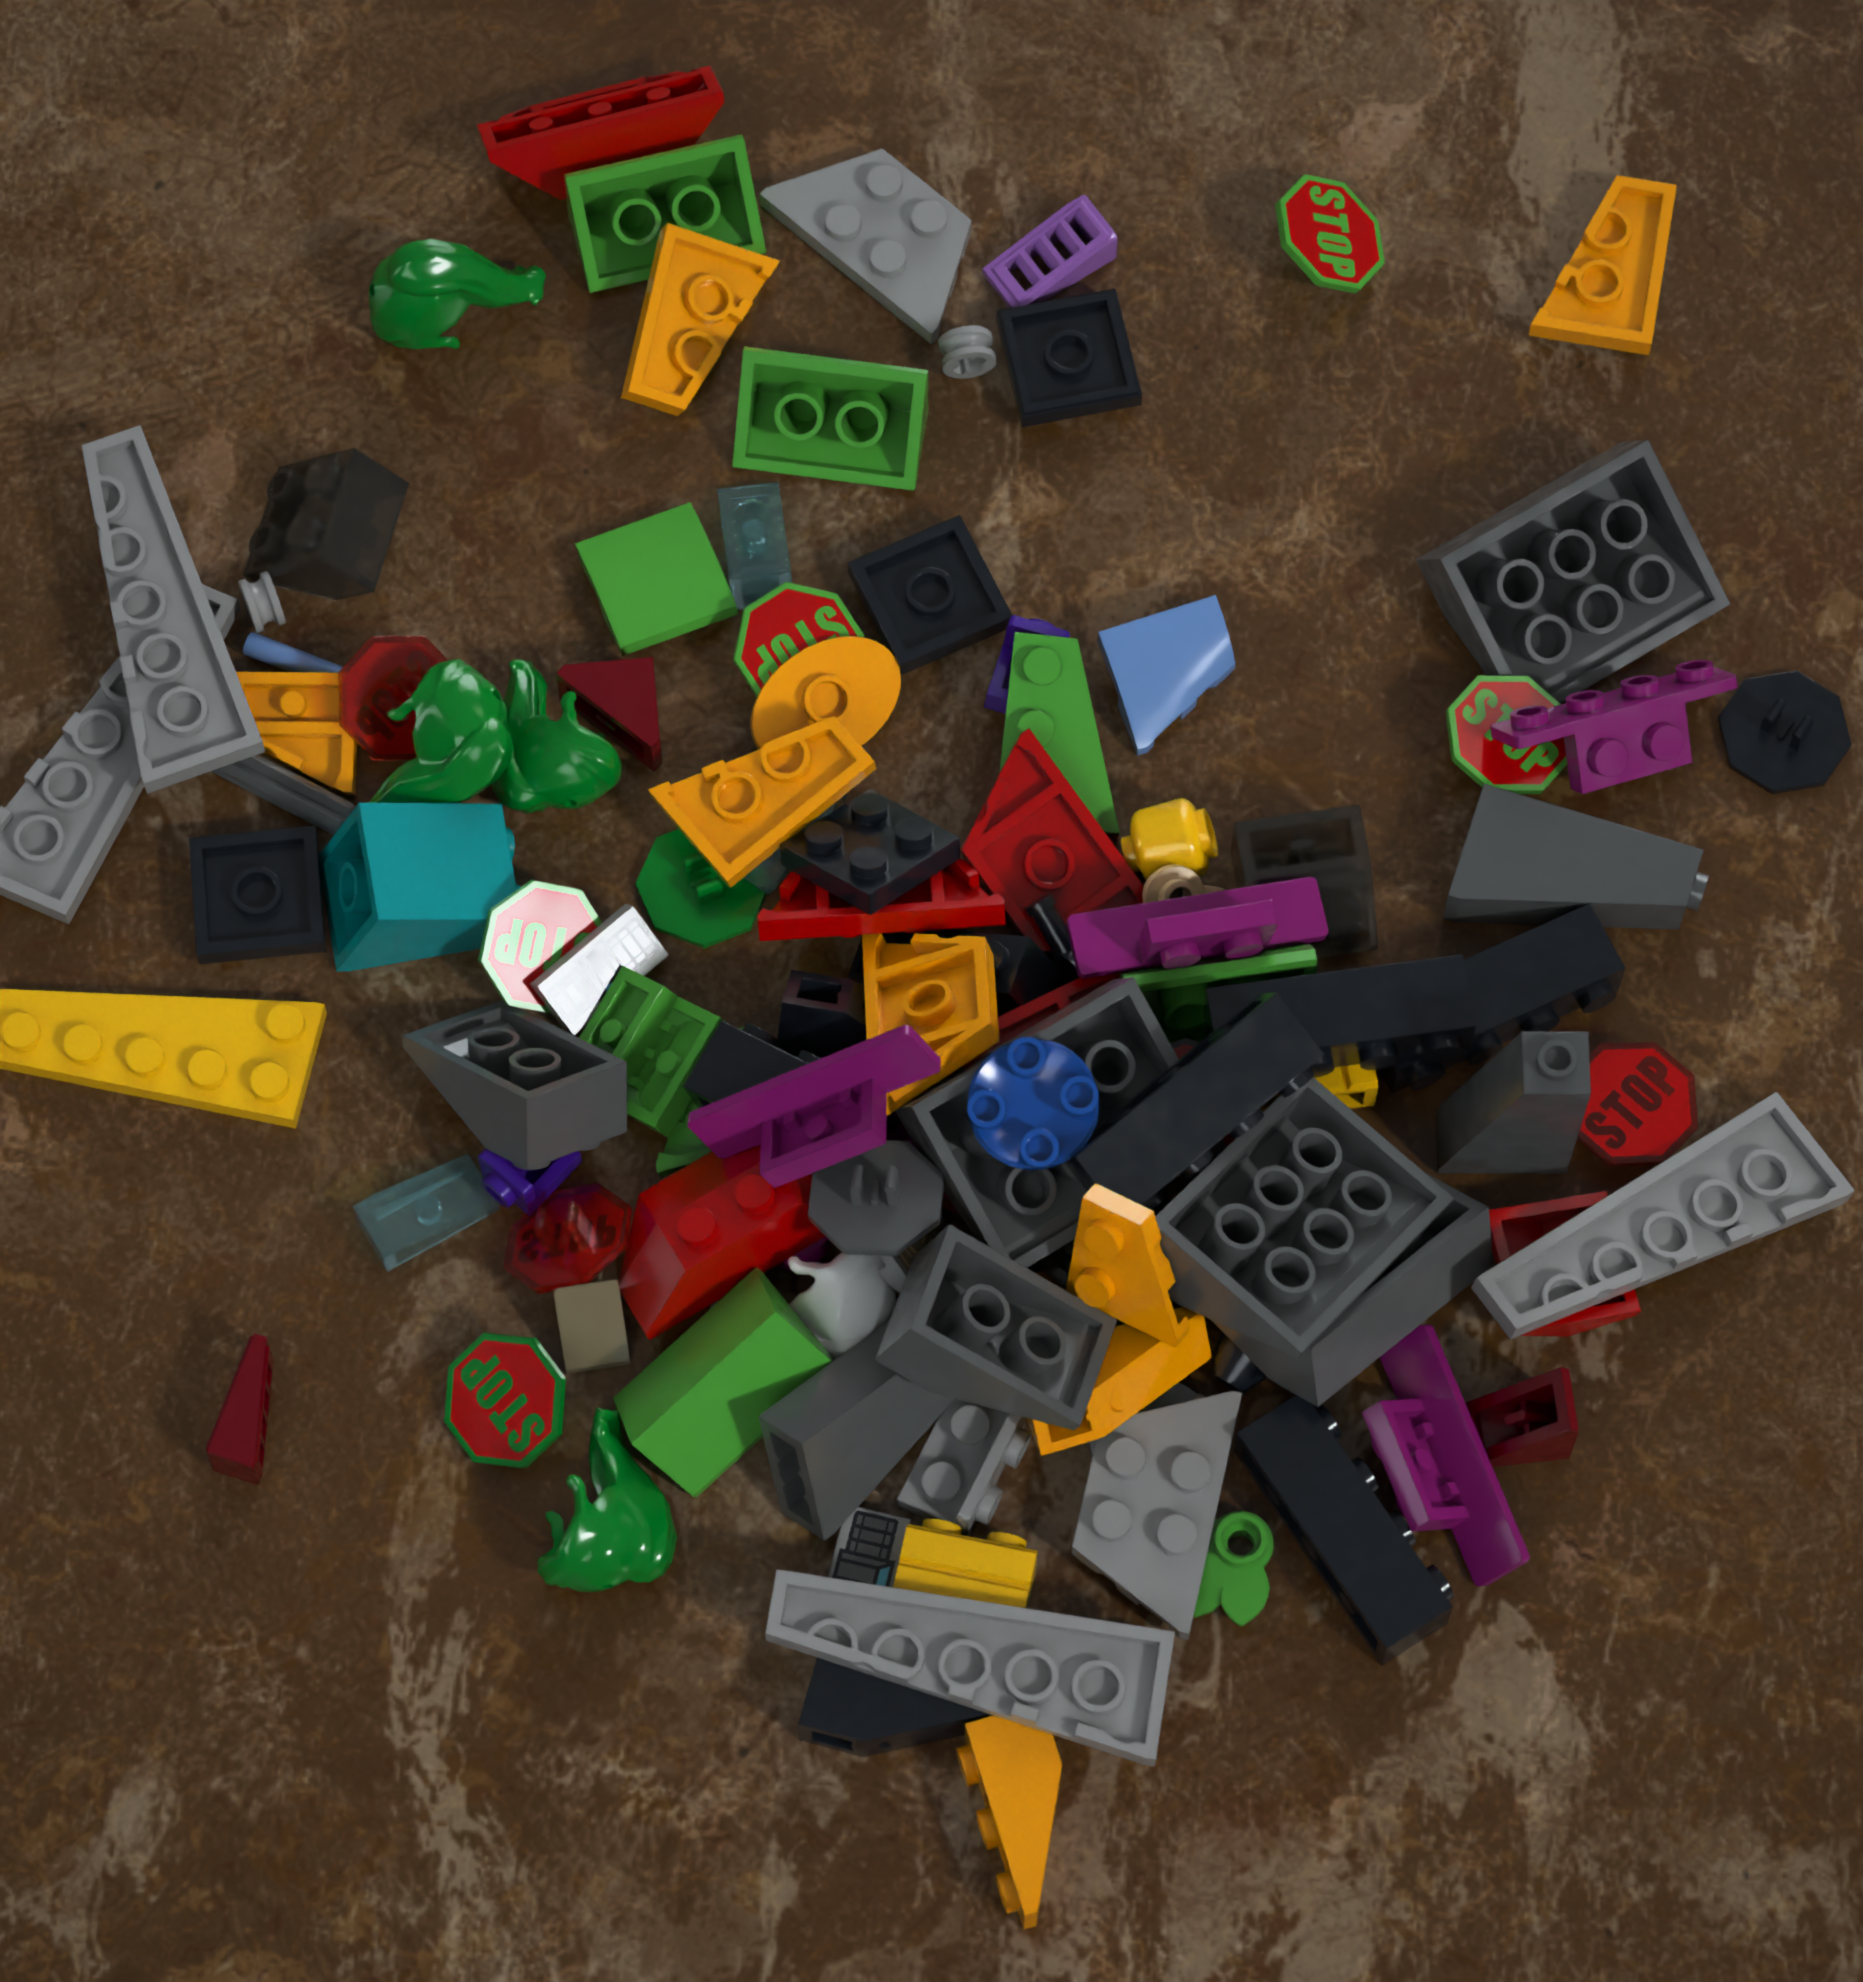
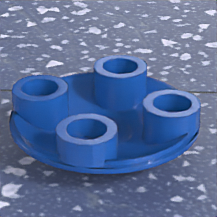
[967,1037,1100,1170]

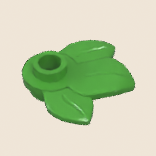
[1194,1511,1274,1627]

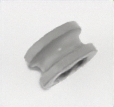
[938,325,996,379]
[238,571,286,633]

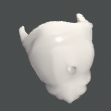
[710,1252,896,1360]

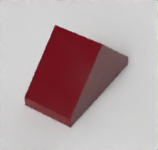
[556,657,662,772]
[1466,1367,1579,1467]

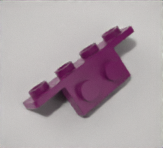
[1490,660,1738,794]
[1066,877,1329,979]
[687,1025,941,1188]
[1362,1324,1530,1586]

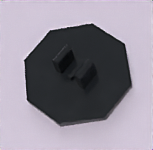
[1718,670,1851,794]

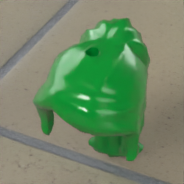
[368,238,546,350]
[368,658,514,803]
[492,659,622,814]
[537,1407,677,1592]

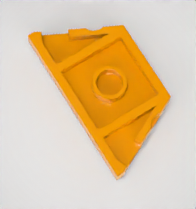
[862,933,999,1116]

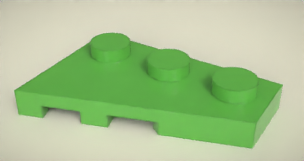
[1000,632,1120,834]

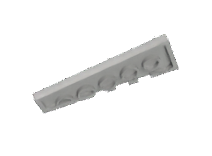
[82,425,265,794]
[0,584,241,924]
[1471,1092,1855,1339]
[765,1569,1175,1767]

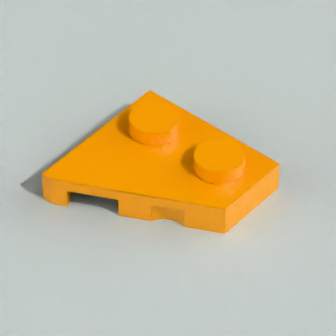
[236,672,359,796]
[1066,1183,1189,1348]

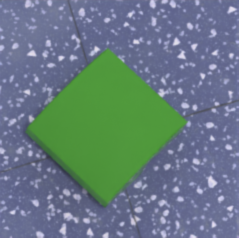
[575,502,738,656]
[579,966,729,1138]

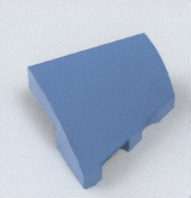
[1097,595,1235,756]

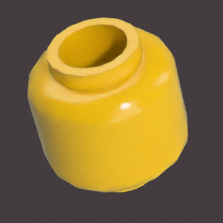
[1121,798,1219,880]

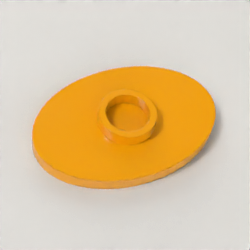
[750,636,901,750]

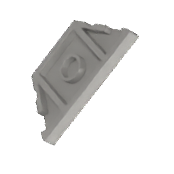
[760,148,972,345]
[1072,1391,1242,1640]

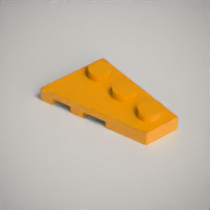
[1528,175,1677,355]
[621,223,780,416]
[648,716,877,888]

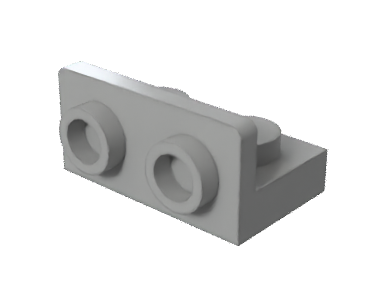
[897,1399,1032,1537]

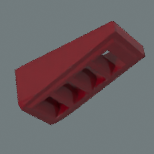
[205,1333,273,1485]

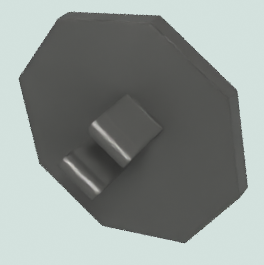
[808,1140,945,1256]

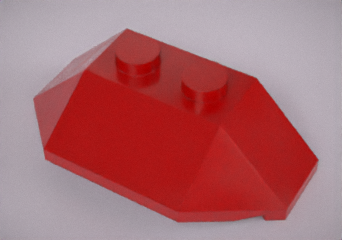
[477,66,725,200]
[618,1144,826,1340]

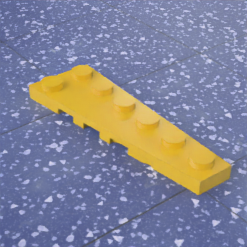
[0,989,327,1129]

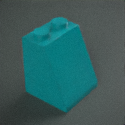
[319,803,521,972]

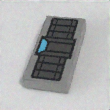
[530,904,669,1035]
[828,1507,911,1587]

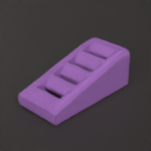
[983,194,1118,308]

